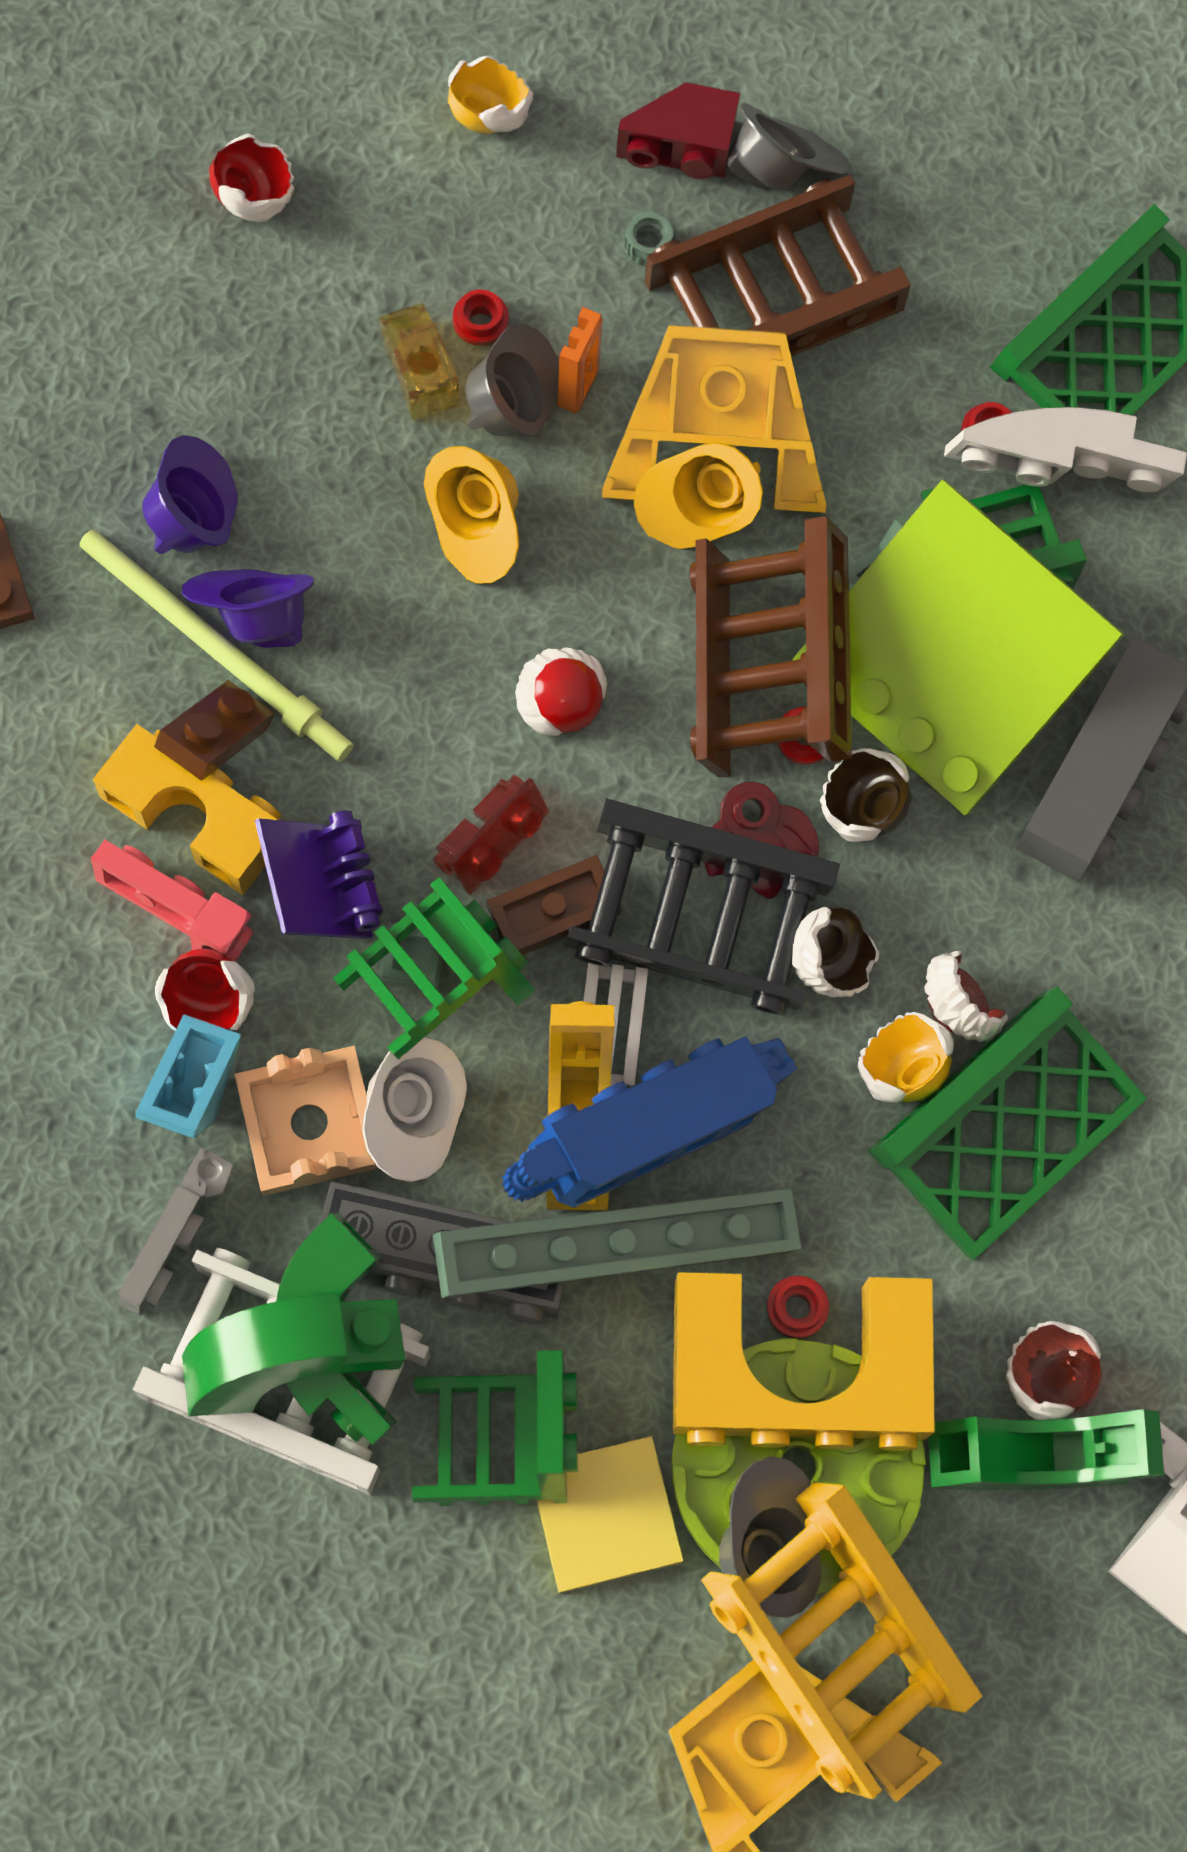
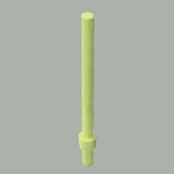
[80,529,354,762]

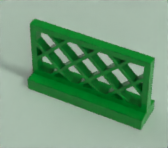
[989,204,1187,416]
[868,986,1147,1260]

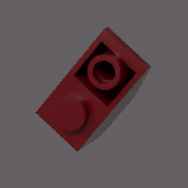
[616,82,740,179]

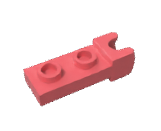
[91,840,254,962]

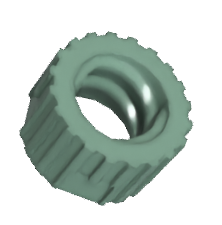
[624,211,675,267]

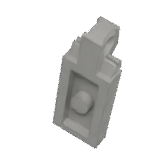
[118,1147,233,1315]

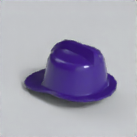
[142,435,238,554]
[182,569,314,648]

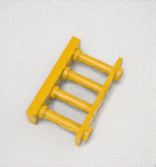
[701,1482,982,1799]

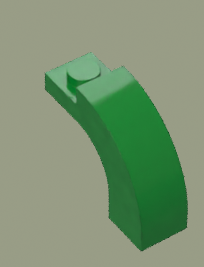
[276,1213,398,1445]
[182,1293,405,1417]
[929,1409,1164,1490]

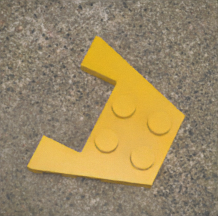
[602,325,826,513]
[668,1659,942,1852]

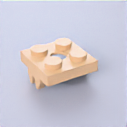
[234,1045,378,1196]

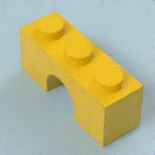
[93,724,282,895]

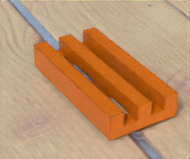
[557,307,603,413]

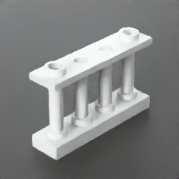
[133,1248,430,1495]

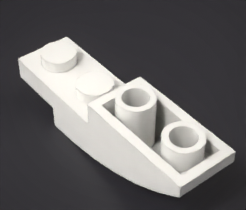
[944,408,1187,492]

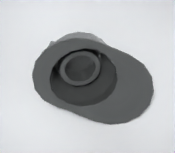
[727,103,851,191]
[464,324,559,437]
[719,1457,821,1618]

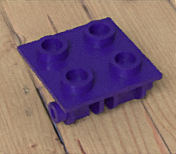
[255,810,383,939]

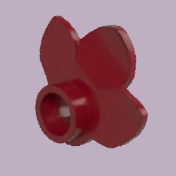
[703,781,819,899]

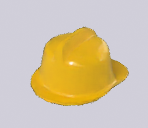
[634,443,763,549]
[424,446,519,583]

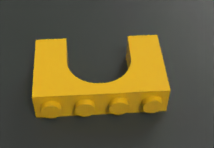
[673,1272,934,1451]

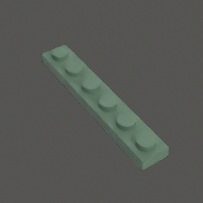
[433,1188,802,1298]

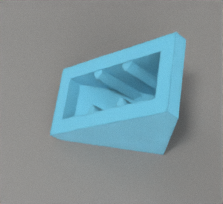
[136,1015,241,1138]

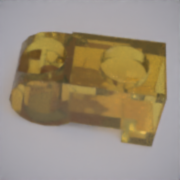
[378,303,460,421]

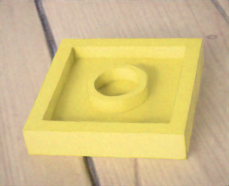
[537,1436,683,1593]

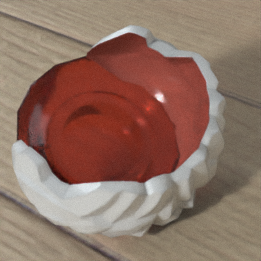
[924,950,1008,1042]
[1006,1321,1103,1420]

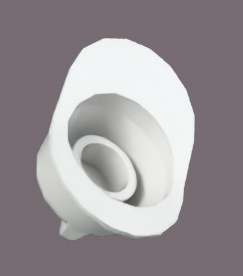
[362,1037,467,1182]

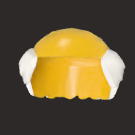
[448,56,533,135]
[858,1012,954,1103]

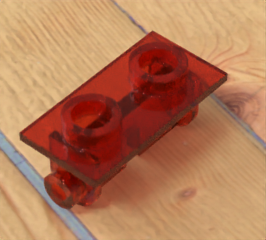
[432,775,549,895]

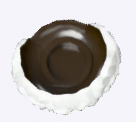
[820,748,912,842]
[792,907,879,997]

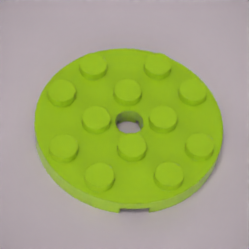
[671,1338,926,1595]

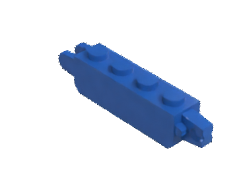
[501,1036,797,1208]

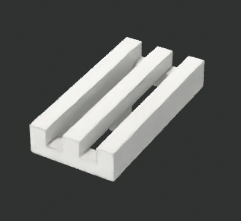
[583,963,648,1089]

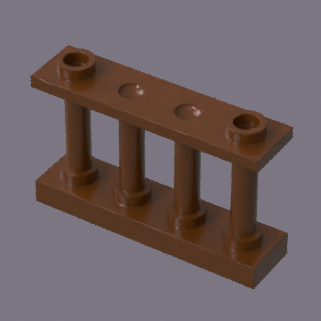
[645,174,911,357]
[690,516,852,777]

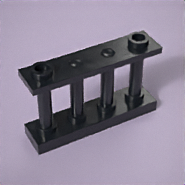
[565,798,840,1016]

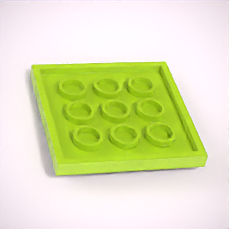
[791,480,1125,816]

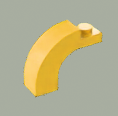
[546,1001,614,1211]

